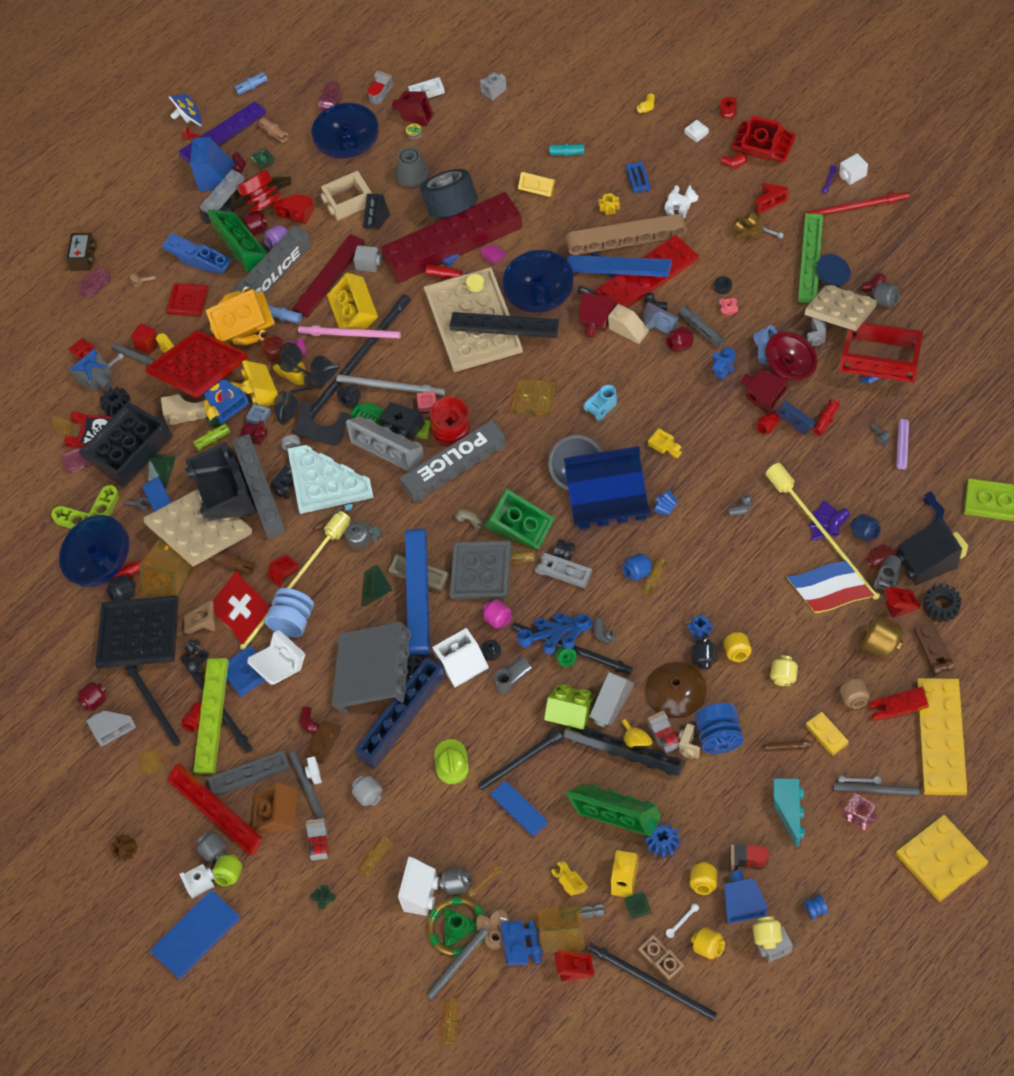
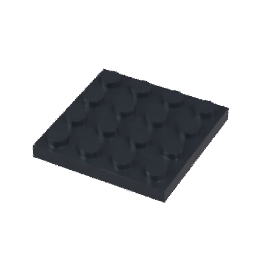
[95,595,179,669]

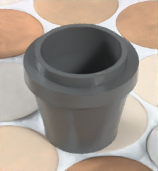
[395,147,429,187]

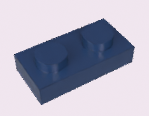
[775,400,816,434]

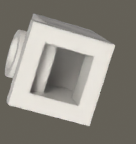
[180,864,214,899]

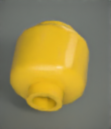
[723,632,752,662]
[690,862,717,895]
[691,927,725,959]

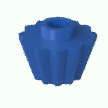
[654,490,678,516]

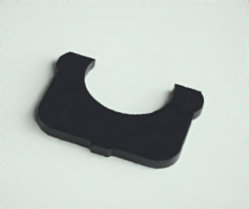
[295,401,350,445]

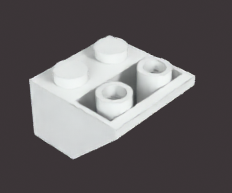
[432,628,489,688]

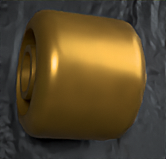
[861,615,903,660]

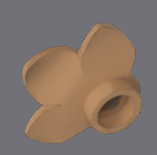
[476,908,509,950]

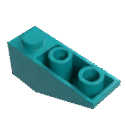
[773,779,804,846]

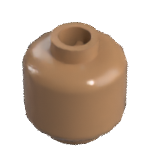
[840,677,870,709]

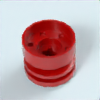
[236,169,282,213]
[430,396,470,446]

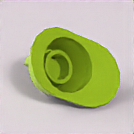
[434,739,468,784]

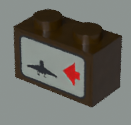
[66,233,97,271]

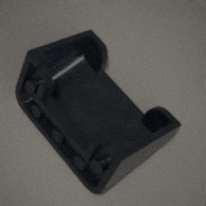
[185,441,257,521]

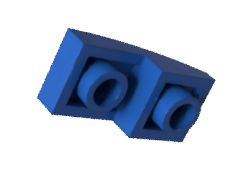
[142,477,172,511]

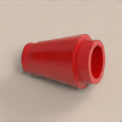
[756,410,781,434]
[182,702,202,732]

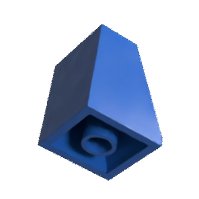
[190,137,234,191]

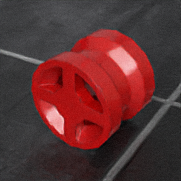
[720,97,737,119]

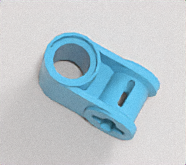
[583,385,617,421]

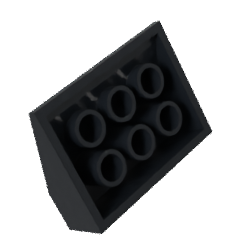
[79,402,173,488]

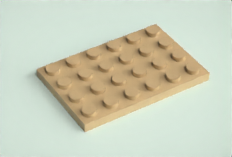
[424,267,523,372]

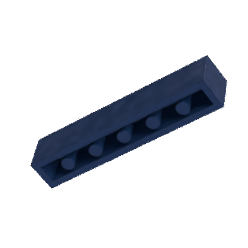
[355,657,445,770]

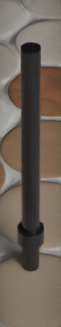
[124,665,181,746]

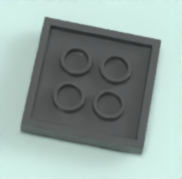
[450,541,512,600]

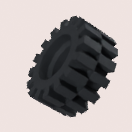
[923,583,961,622]

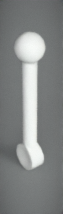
[666,903,699,938]

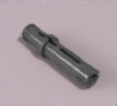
[678,305,725,347]

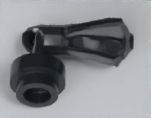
[185,639,209,673]

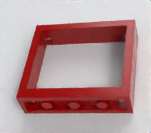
[840,322,923,383]

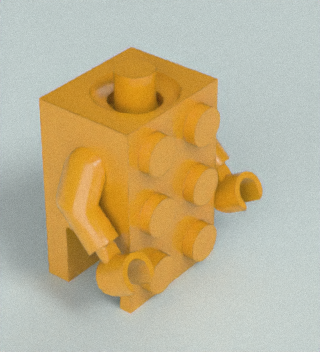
[205,287,275,345]

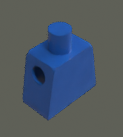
[724,870,768,924]

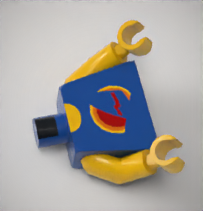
[204,379,255,424]

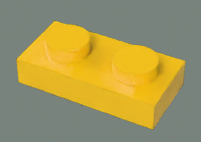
[518,172,555,197]
[806,712,849,756]

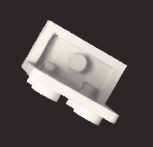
[247,630,305,685]

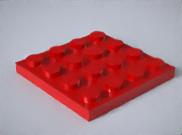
[145,330,248,398]

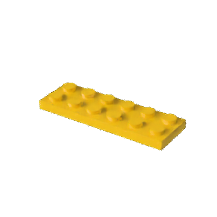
[917,678,967,795]

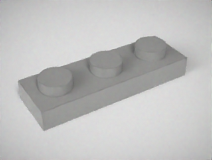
[200,170,245,214]

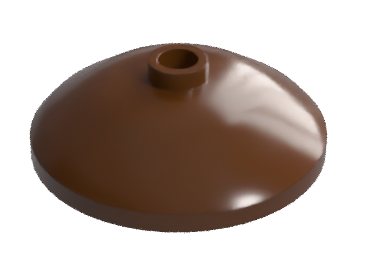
[646,662,707,718]

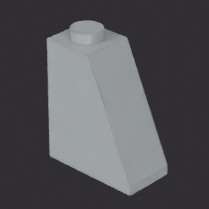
[589,672,635,728]

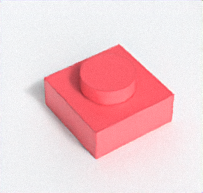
[417,391,436,412]

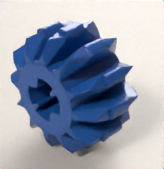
[645,821,681,858]

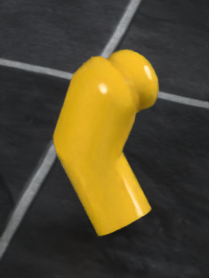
[636,93,655,114]

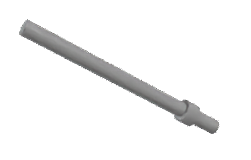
[337,374,445,396]

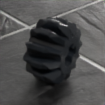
[100,386,131,416]

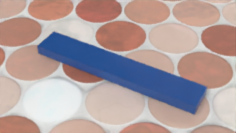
[565,255,672,277]

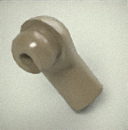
[455,508,483,529]

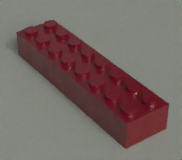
[381,192,523,284]

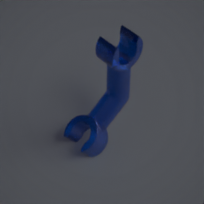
[923,491,945,524]

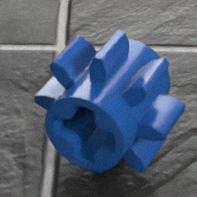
[688,614,713,640]

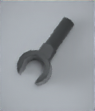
[870,423,890,446]
[124,498,150,512]

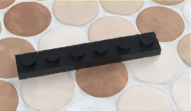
[449,312,560,338]
[564,726,686,776]

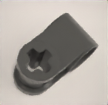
[874,555,901,590]

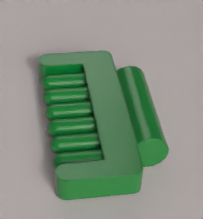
[351,402,385,427]

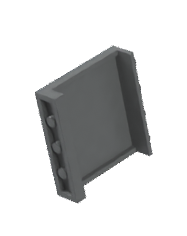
[332,622,411,713]

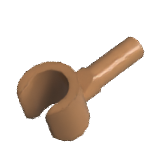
[130,273,156,287]

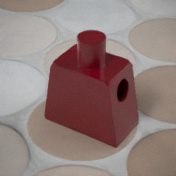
[392,91,434,127]
[579,292,617,338]
[741,370,788,414]

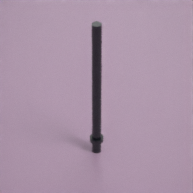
[512,622,633,675]
[180,654,253,753]
[588,943,717,1021]

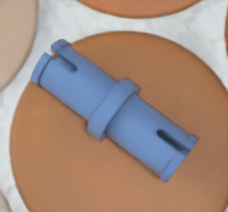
[234,72,268,96]
[268,305,302,324]

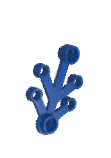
[517,613,593,654]

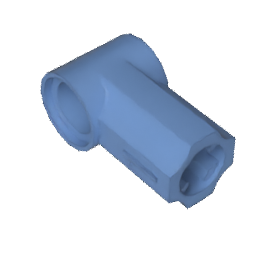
[753,325,778,364]

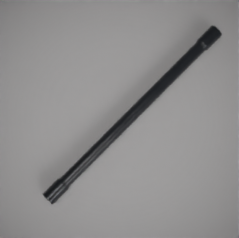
[310,294,411,420]

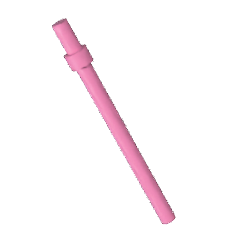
[298,325,401,339]

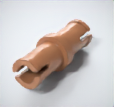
[259,118,288,143]

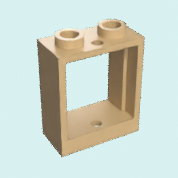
[320,171,372,221]

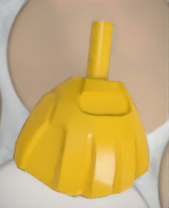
[622,719,652,748]

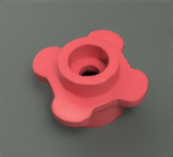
[719,298,738,315]

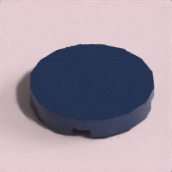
[816,254,851,287]

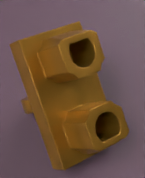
[732,211,765,239]

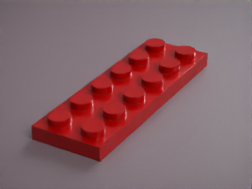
[594,235,699,308]

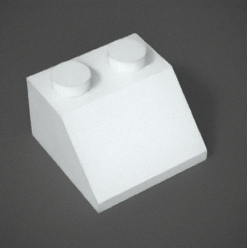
[398,857,440,916]

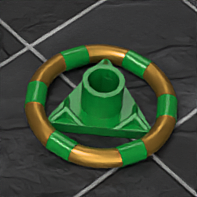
[427,897,487,957]

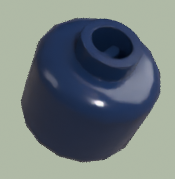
[850,514,881,542]

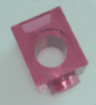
[843,793,878,830]

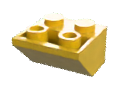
[241,360,278,407]

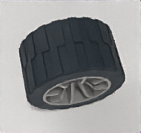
[420,169,478,218]

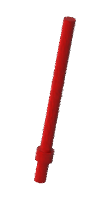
[804,192,909,217]

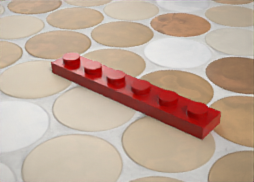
[167,763,263,856]

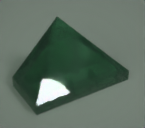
[148,454,176,488]
[361,565,392,606]

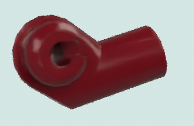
[231,152,246,173]
[862,273,886,292]
[299,706,319,733]

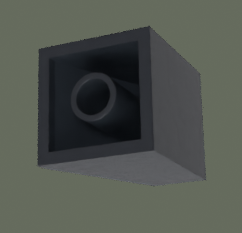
[896,518,962,586]

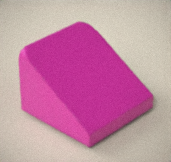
[481,244,506,265]

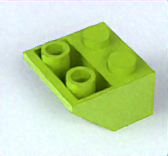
[544,684,596,729]

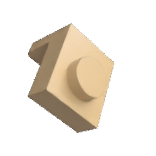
[678,723,700,759]

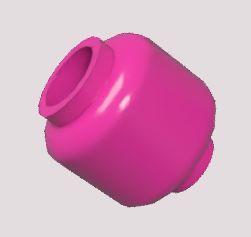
[482,600,512,629]

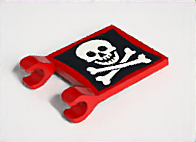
[64,411,112,448]

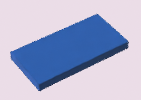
[150,890,241,980]

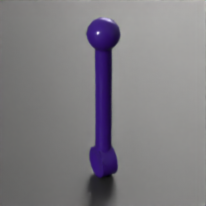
[822,166,837,193]

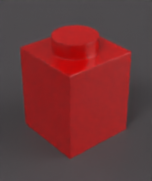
[131,323,158,354]

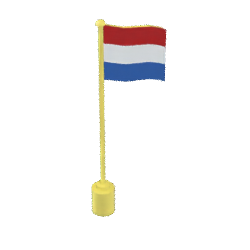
[766,463,880,613]

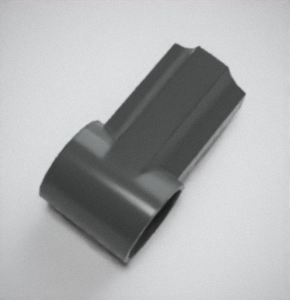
[494,657,532,694]

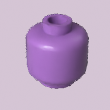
[264,225,289,249]

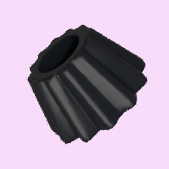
[336,384,362,409]

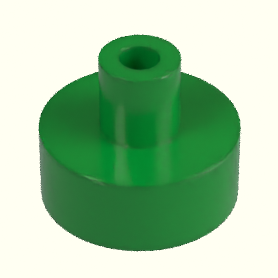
[555,646,577,667]

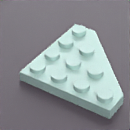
[288,445,374,514]

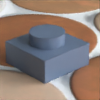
[246,404,271,425]

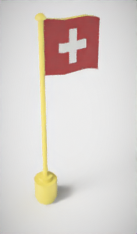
[212,511,351,650]

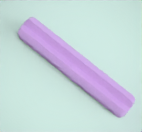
[896,419,909,470]

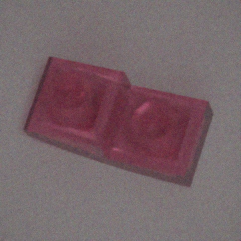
[61,447,93,474]

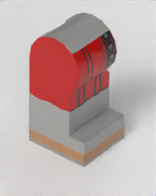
[367,70,393,105]
[648,711,680,754]
[306,818,329,861]

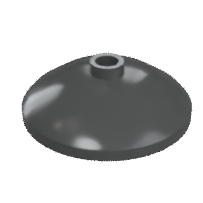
[548,435,605,490]

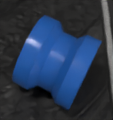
[803,894,828,920]

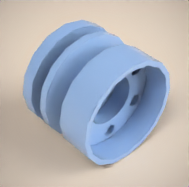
[264,588,314,638]

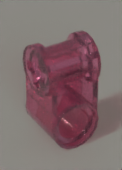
[319,81,342,113]

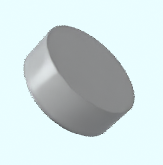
[281,435,300,451]

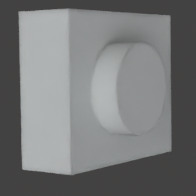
[807,317,827,346]

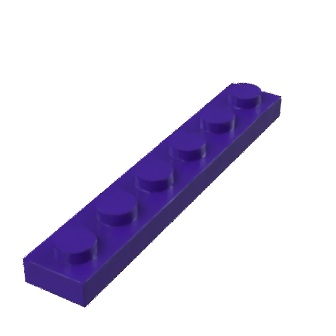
[179,101,266,163]

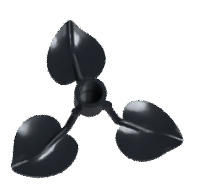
[274,342,340,425]

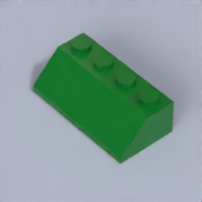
[207,209,267,272]
[566,783,661,837]

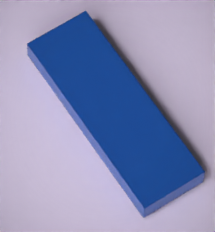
[491,780,548,837]

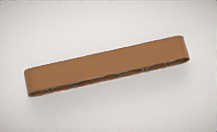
[565,214,688,255]

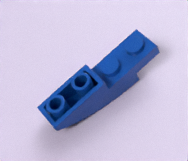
[163,233,232,273]

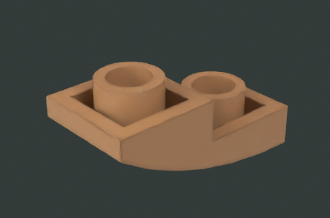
[637,934,684,981]

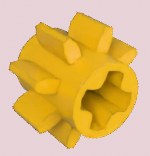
[599,193,620,215]

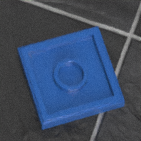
[227,645,265,697]

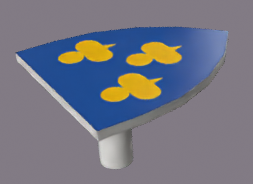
[169,93,202,126]

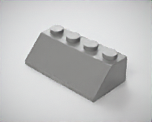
[346,417,424,472]

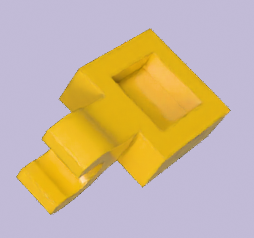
[648,429,682,458]
[551,861,588,896]

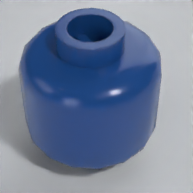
[622,553,652,581]

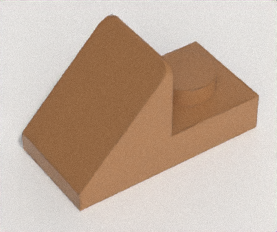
[184,601,215,635]

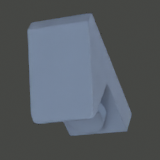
[641,302,679,334]

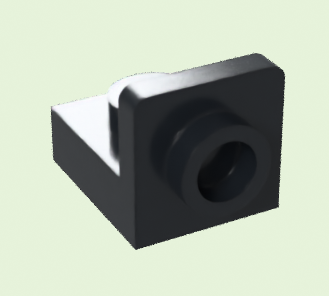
[271,466,293,499]

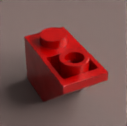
[273,194,315,224]

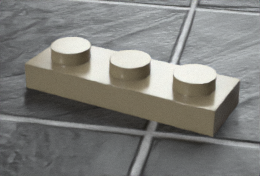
[388,554,449,592]

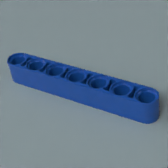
[405,528,430,656]

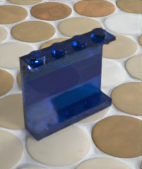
[563,446,651,530]

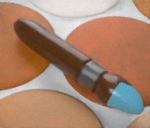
[313,504,353,531]

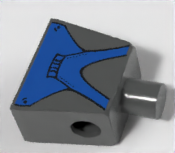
[69,348,113,391]

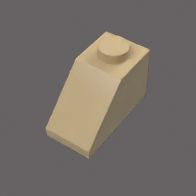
[608,304,649,344]

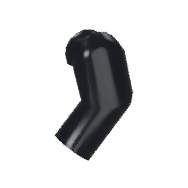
[644,292,668,311]

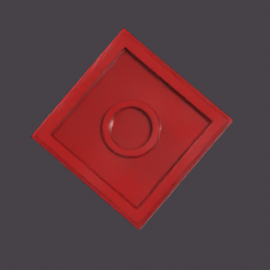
[166,283,209,317]

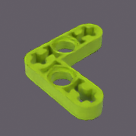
[51,485,119,535]

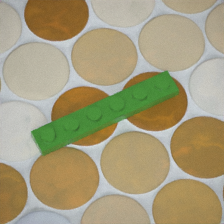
[798,214,823,303]

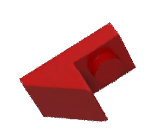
[754,183,788,215]
[884,586,921,618]
[554,950,595,982]

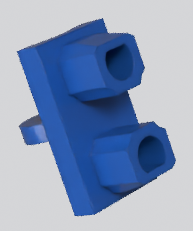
[712,348,736,380]

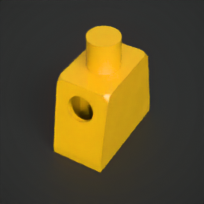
[611,850,639,898]

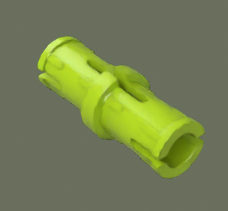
[193,423,231,451]

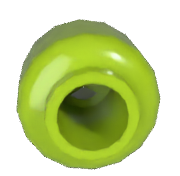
[212,854,243,886]

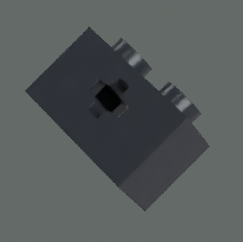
[379,401,425,440]

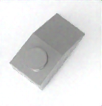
[86,711,136,747]

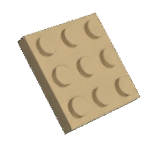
[805,285,877,331]

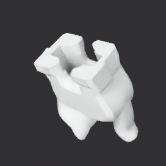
[665,185,699,219]

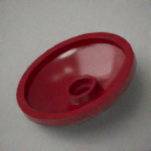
[765,332,817,381]

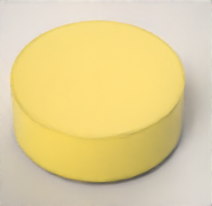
[466,274,484,292]

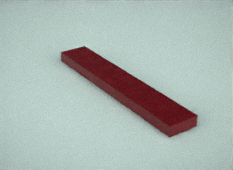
[293,234,365,318]

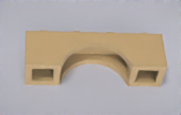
[161,394,209,425]

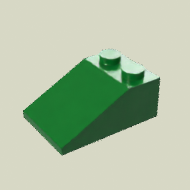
[483,489,555,551]

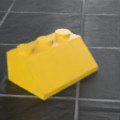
[327,273,378,330]

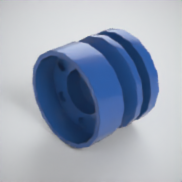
[695,703,744,754]

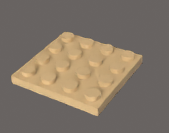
[144,489,252,567]

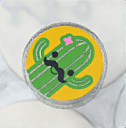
[405,123,422,140]

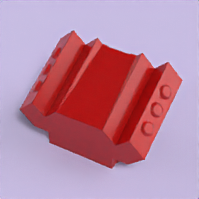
[730,115,796,163]

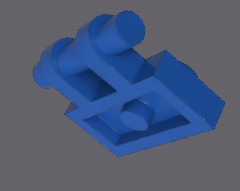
[500,920,543,965]

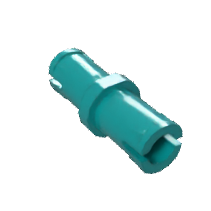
[550,143,584,157]

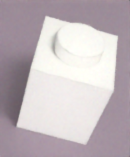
[839,154,868,185]

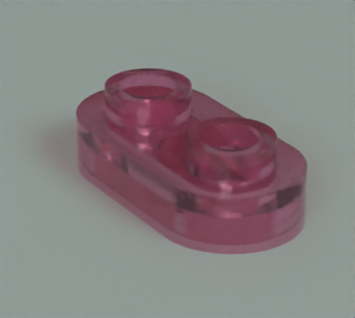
[78,268,111,297]

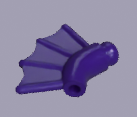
[809,500,850,541]

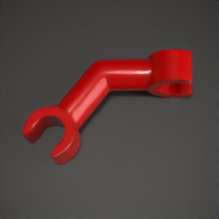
[181,127,201,139]

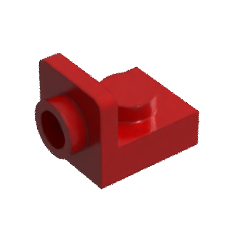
[69,338,94,360]
[267,554,299,587]

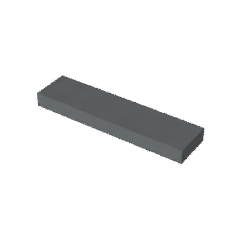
[207,750,291,797]

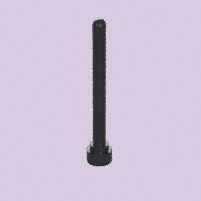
[478,727,564,790]

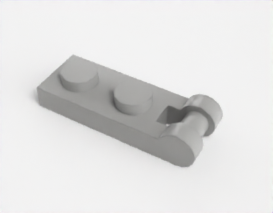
[535,553,592,589]

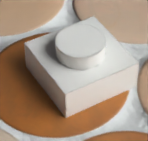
[685,120,709,143]
[305,756,322,785]

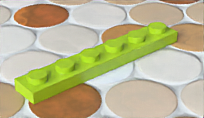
[193,658,229,775]

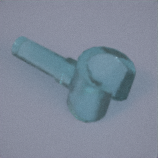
[363,522,383,542]

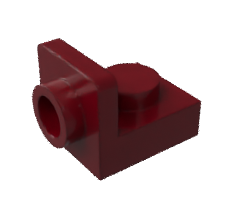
[239,420,268,445]

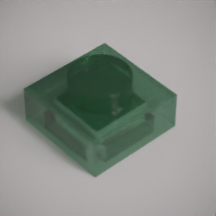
[251,148,275,170]
[624,891,651,920]

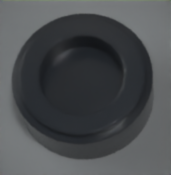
[714,276,732,294]

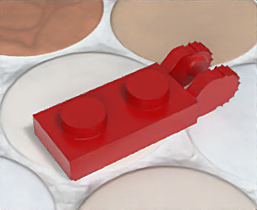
[868,686,929,721]

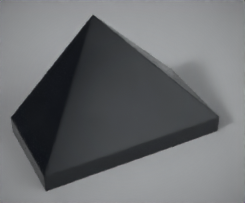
[363,194,390,229]

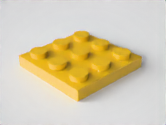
[896,815,988,902]

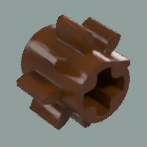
[111,835,137,861]

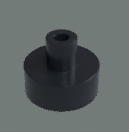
[481,640,501,661]

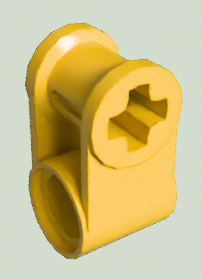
[273,362,306,385]

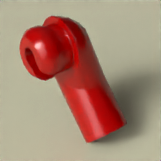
[721,154,748,168]

